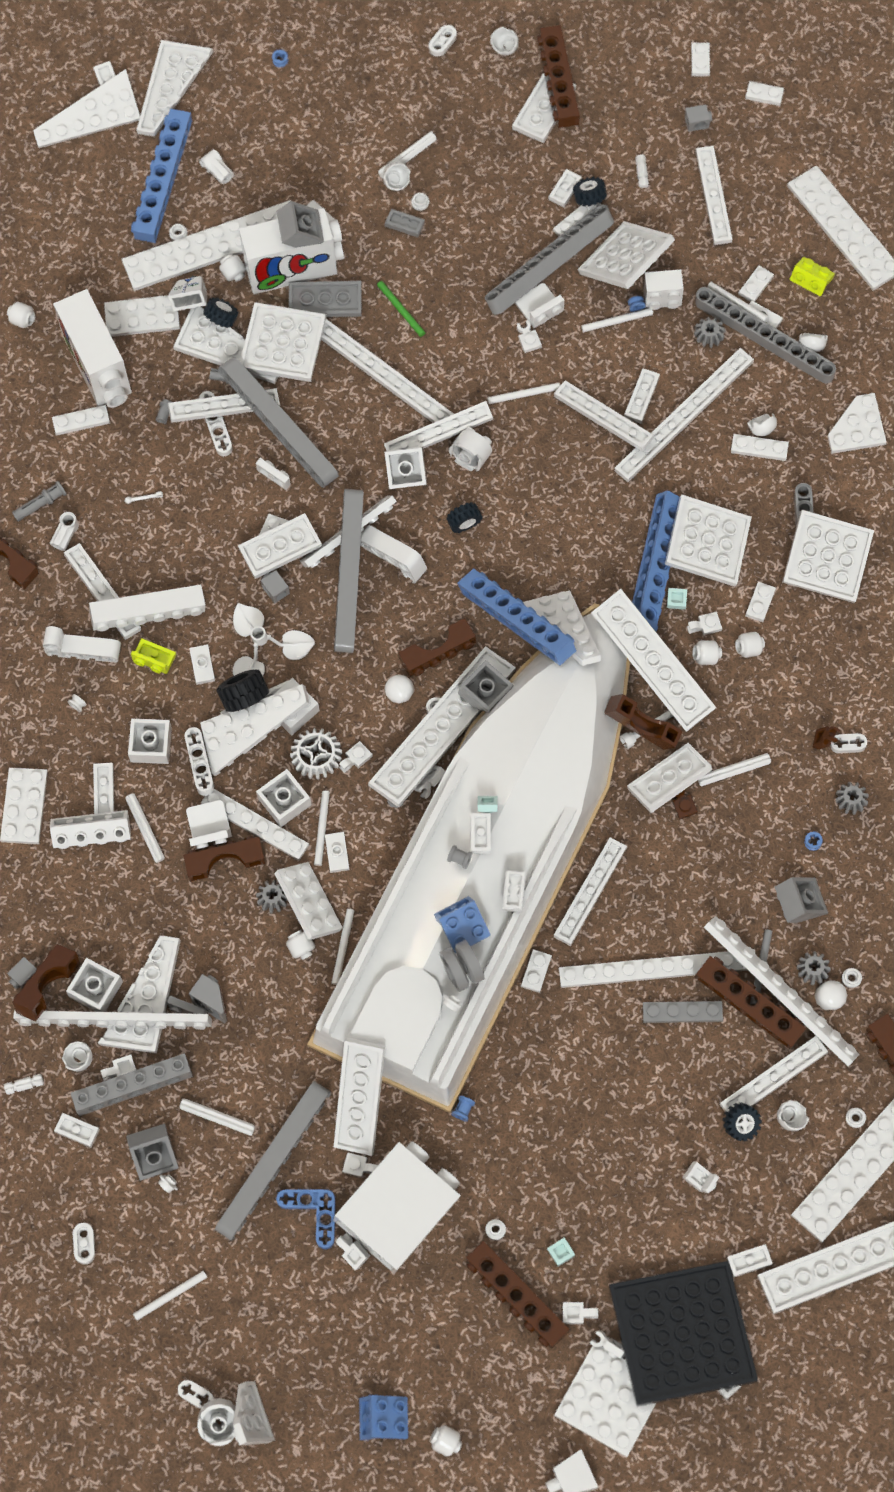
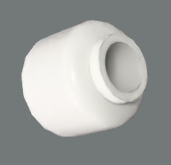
[219,254,246,282]
[7,302,35,328]
[735,632,765,658]
[692,640,722,665]
[286,930,315,960]
[430,1425,462,1457]

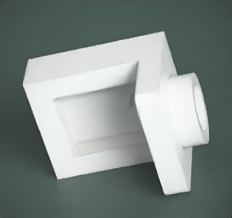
[683,1161,719,1193]

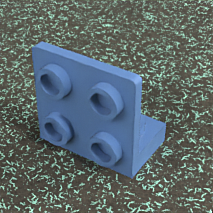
[433,896,490,953]
[359,1395,408,1440]

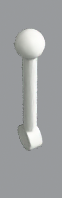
[125,492,163,504]

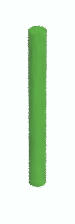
[377,281,426,337]

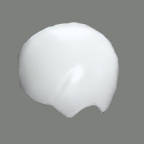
[490,27,519,56]
[383,163,411,191]
[799,333,828,352]
[747,414,777,436]
[385,674,414,704]
[815,980,848,1010]
[62,1041,93,1072]
[777,1100,809,1131]

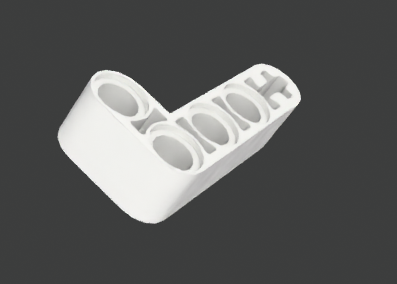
[360,525,427,583]
[43,626,121,663]

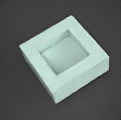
[667,588,687,610]
[478,796,498,813]
[547,1238,575,1267]

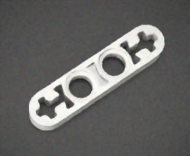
[199,391,232,456]
[185,727,214,796]

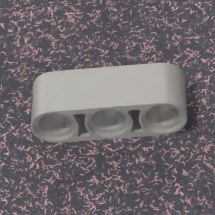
[794,483,814,527]

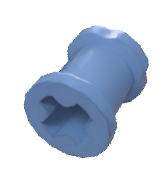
[451,1096,475,1122]

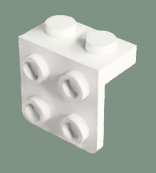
[515,283,564,328]
[186,800,232,849]

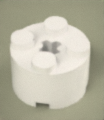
[449,427,492,471]
[198,1398,235,1446]

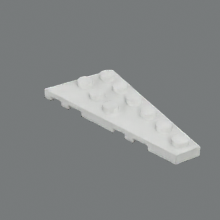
[137,40,213,137]
[33,69,140,148]
[173,307,278,384]
[523,590,601,666]
[200,684,310,776]
[98,936,181,1053]

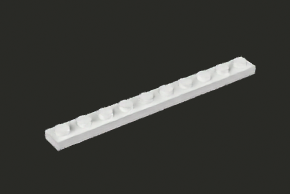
[321,319,454,423]
[614,348,754,482]
[704,916,860,1066]
[559,949,755,988]
[13,1010,212,1030]

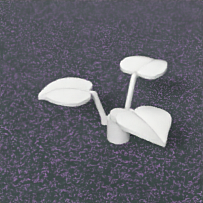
[233,603,315,676]

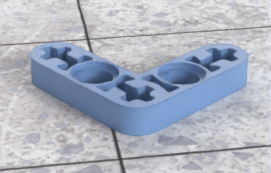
[276,1190,335,1249]

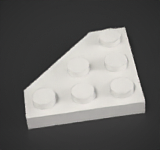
[828,393,886,454]
[233,1381,275,1445]

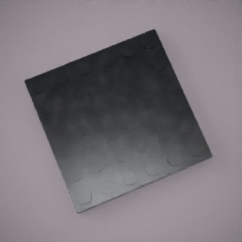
[609,1261,758,1407]

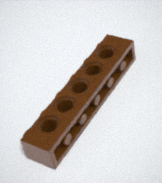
[537,25,580,128]
[694,956,806,1049]
[466,1241,570,1349]

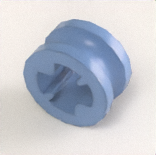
[272,50,288,67]
[628,296,646,312]
[804,832,822,851]

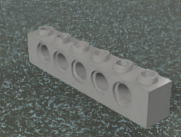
[71,1053,193,1116]

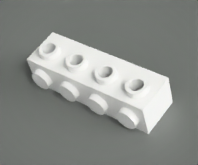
[50,810,131,849]

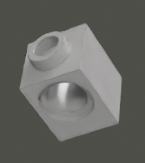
[684,104,712,132]
[260,570,290,604]
[7,957,37,989]

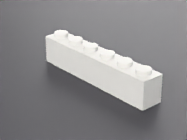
[89,585,205,631]

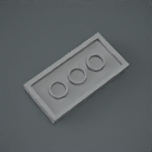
[289,281,362,317]

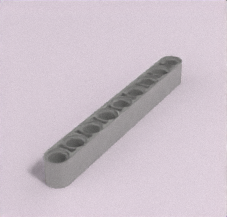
[485,204,614,315]
[695,287,836,383]
[218,357,339,488]
[334,489,364,653]
[215,1081,331,1241]

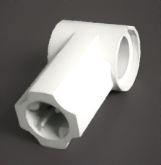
[199,149,234,184]
[50,512,79,551]

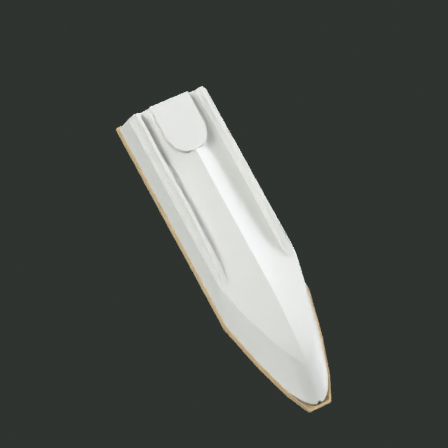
[307,603,630,1113]

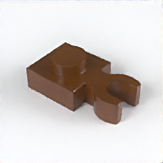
[813,726,840,750]
[672,789,698,820]

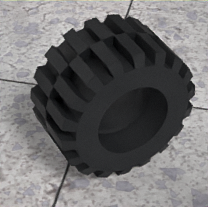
[216,670,269,712]

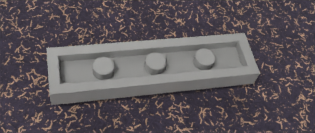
[643,1001,723,1023]

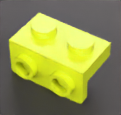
[790,257,835,296]
[131,638,176,674]

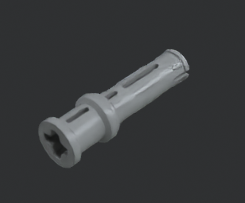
[12,481,67,522]

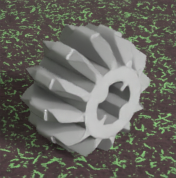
[694,316,725,348]
[835,782,869,815]
[256,880,288,914]
[797,951,831,985]

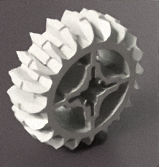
[290,728,342,780]

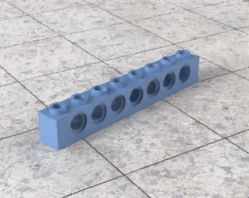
[131,109,192,243]
[632,490,679,631]
[457,568,576,666]

